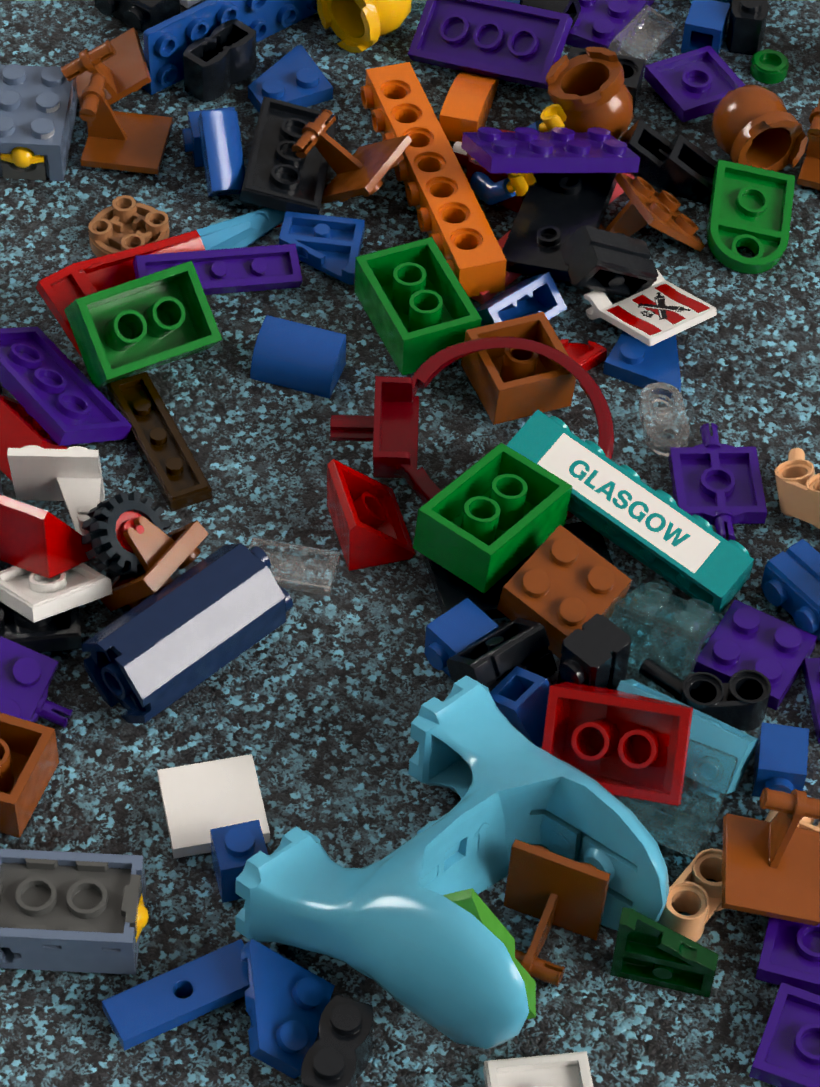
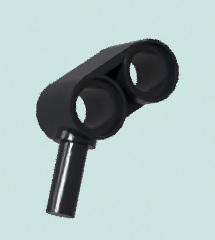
[639,658,771,731]

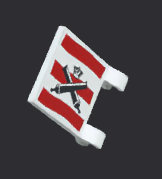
[584,269,717,346]

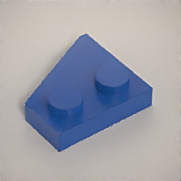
[248,45,333,112]
[279,211,365,285]
[603,331,682,400]
[241,939,335,1079]

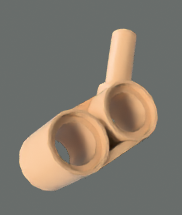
[774,448,820,529]
[660,848,724,942]

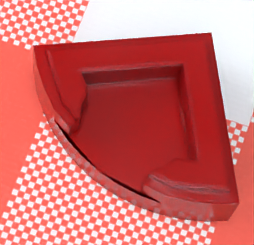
[560,339,607,371]

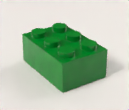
[355,237,482,376]
[64,261,222,388]
[413,443,572,593]

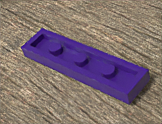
[133,244,303,295]

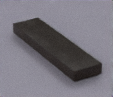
[107,372,212,512]

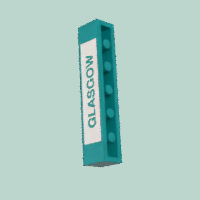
[506,409,754,616]

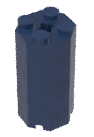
[82,543,293,724]

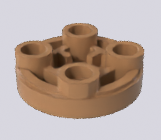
[88,195,170,257]

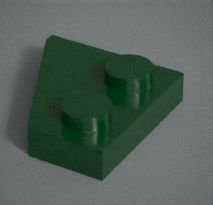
[610,907,719,998]

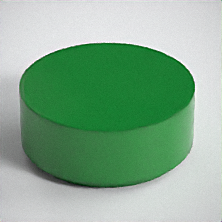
[750,49,789,84]

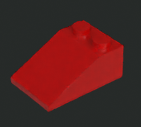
[542,682,693,806]

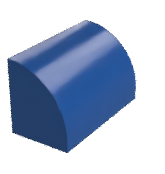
[198,110,245,197]
[475,272,567,326]
[250,315,346,399]

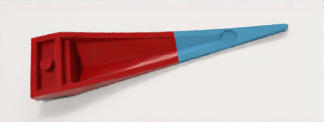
[36,207,285,356]

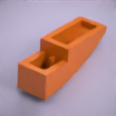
[439,72,499,142]

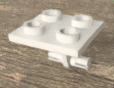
[7,445,105,536]

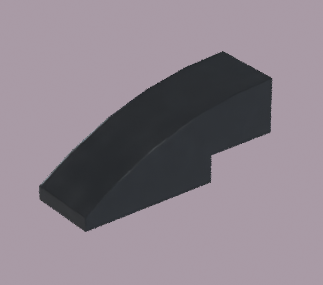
[620,119,717,205]

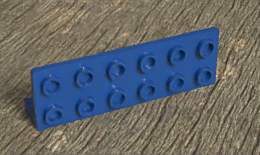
[142,0,318,95]

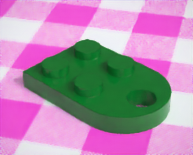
[707,159,795,274]

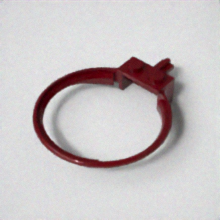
[330,337,614,521]

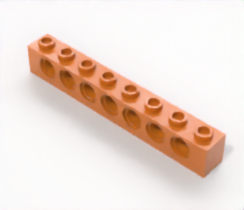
[360,62,507,297]

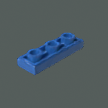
[102,939,250,1051]

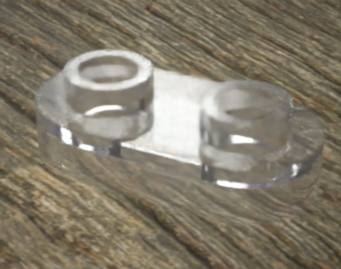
[638,382,690,457]

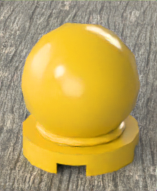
[317,0,412,53]

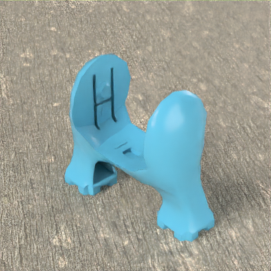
[235,675,669,1049]

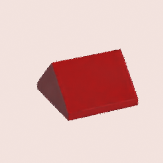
[327,459,416,571]
[0,494,96,579]

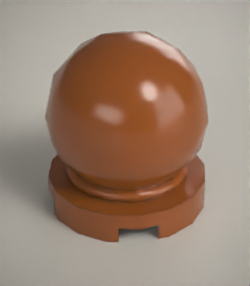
[546,47,634,140]
[711,85,808,172]

